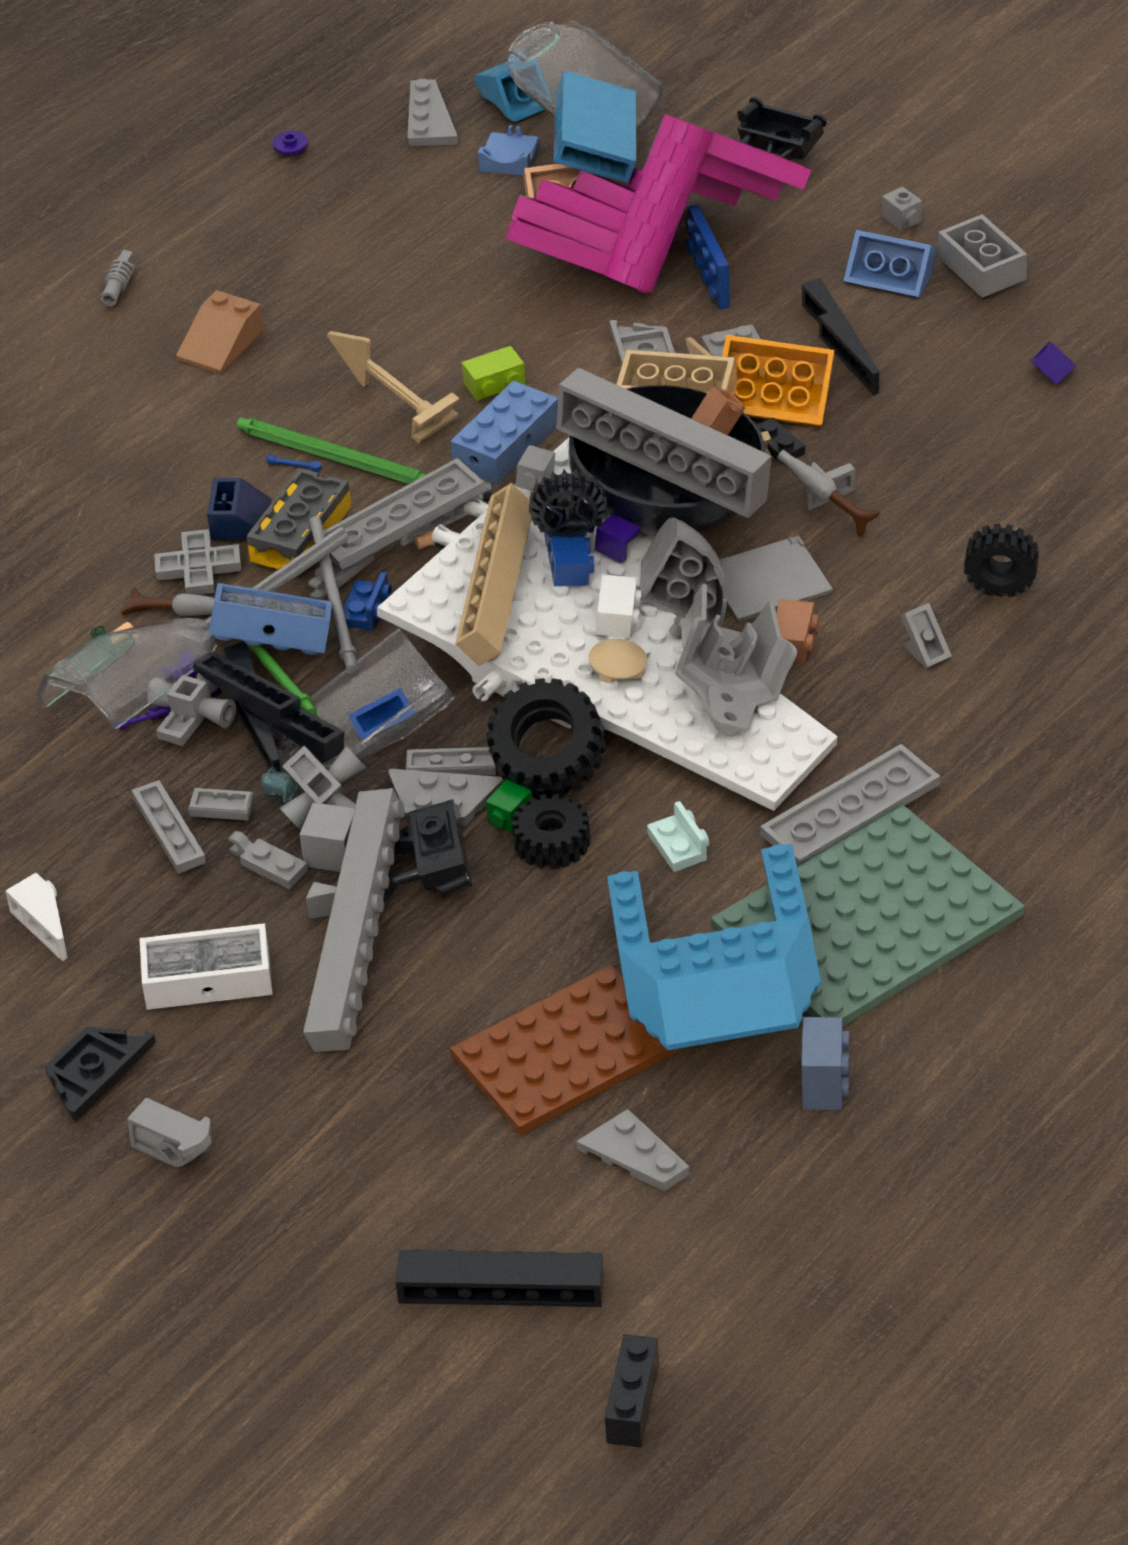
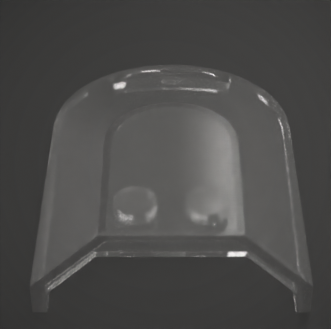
[508,21,663,131]
[36,618,216,729]
[276,628,455,774]

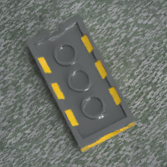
[246,468,352,575]

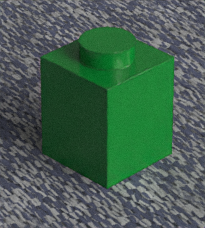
[486,779,532,834]

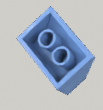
[843,230,938,298]

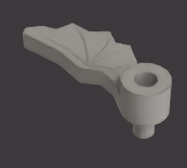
[669,615,685,638]

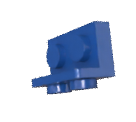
[343,572,392,631]

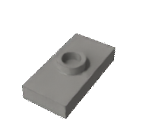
[188,788,254,820]

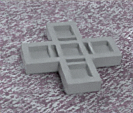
[154,529,242,595]

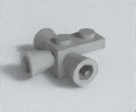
[146,673,236,746]
[280,746,366,830]

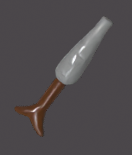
[777,450,880,537]
[120,588,215,616]

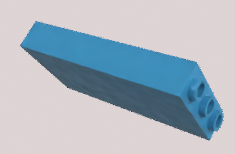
[554,70,636,184]

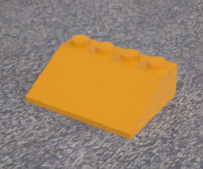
[722,335,834,427]

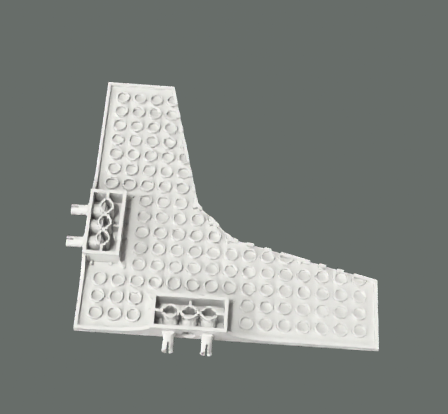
[377,438,838,811]

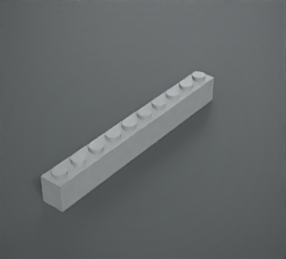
[303,788,405,1052]

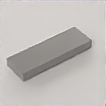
[406,747,496,776]

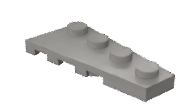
[408,79,458,147]

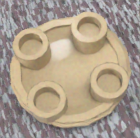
[588,639,647,683]

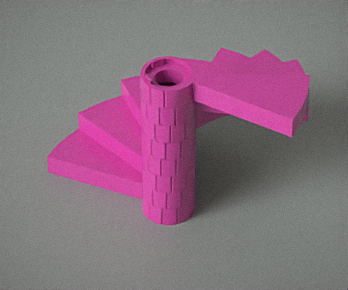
[504,114,811,294]

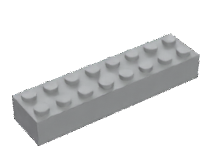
[556,367,772,518]

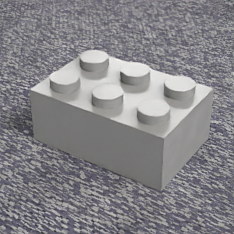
[938,214,1027,298]

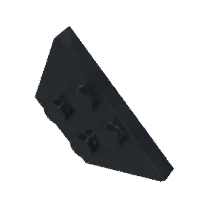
[45,1027,156,1121]

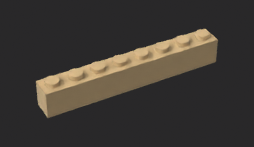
[455,483,532,666]

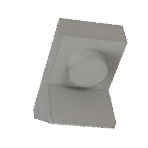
[805,462,856,511]
[900,602,952,668]

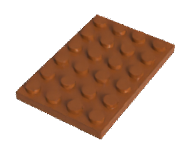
[450,964,682,1136]

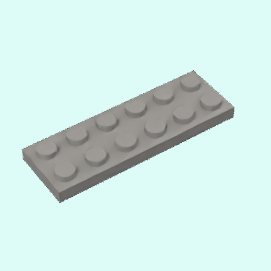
[324,458,487,570]
[760,744,941,866]

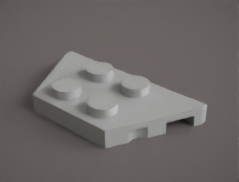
[609,320,675,366]
[388,769,503,826]

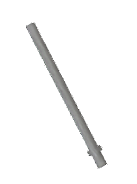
[309,516,358,673]

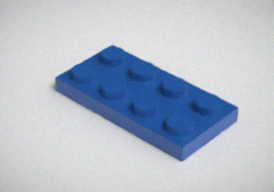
[685,204,730,309]

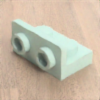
[647,801,709,872]

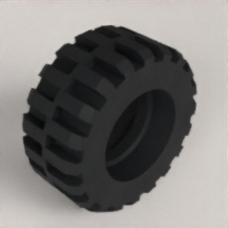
[486,678,606,799]

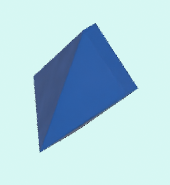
[348,687,415,742]

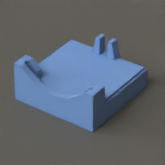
[478,125,540,175]

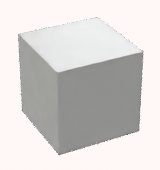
[299,802,355,872]

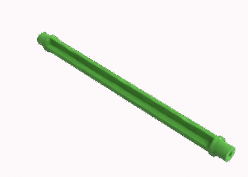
[237,417,427,484]

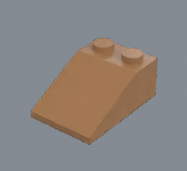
[176,290,264,374]

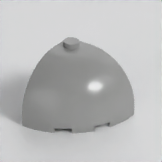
[640,517,727,627]

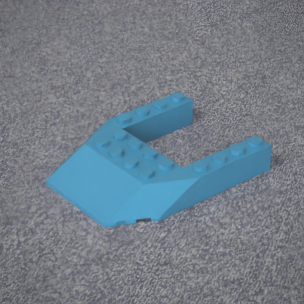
[607,844,821,1050]

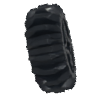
[529,469,607,538]

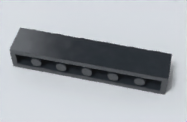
[396,1249,604,1307]

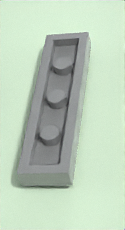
[131,780,206,874]

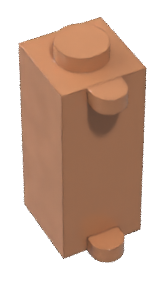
[691,386,746,436]

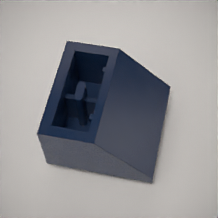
[207,478,272,540]

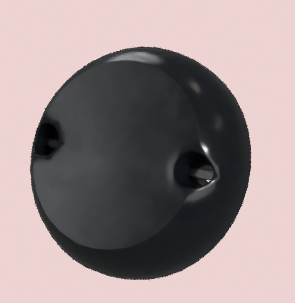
[568,385,765,536]

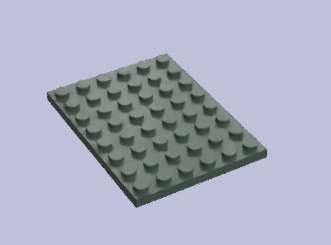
[711,804,1025,1027]

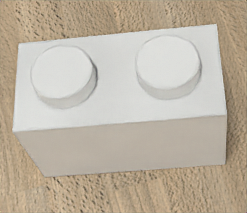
[595,574,641,638]

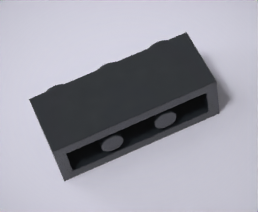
[605,1334,659,1447]

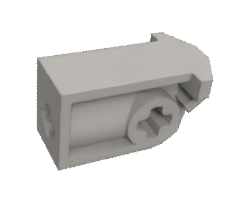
[127,1098,212,1167]

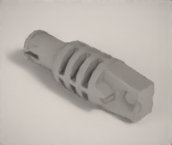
[100,250,135,306]

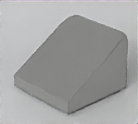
[306,882,337,918]

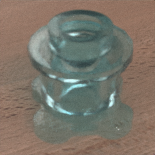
[260,767,298,804]

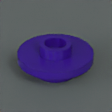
[273,131,308,155]

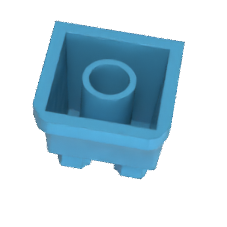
[475,59,550,122]

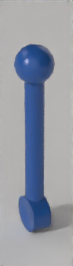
[266,454,322,472]

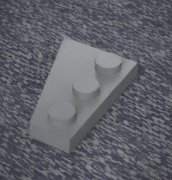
[576,1109,690,1191]

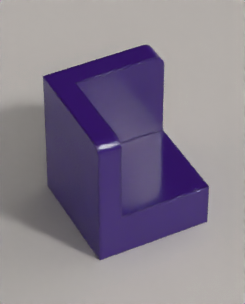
[1030,341,1076,384]
[595,514,640,563]

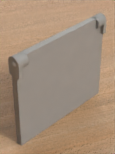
[720,535,833,623]

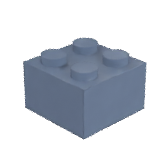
[802,1017,849,1110]

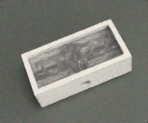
[140,923,273,1010]

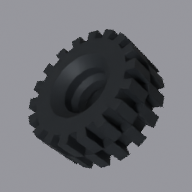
[964,524,1039,597]
[512,794,590,869]

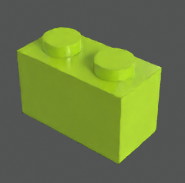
[462,346,526,401]

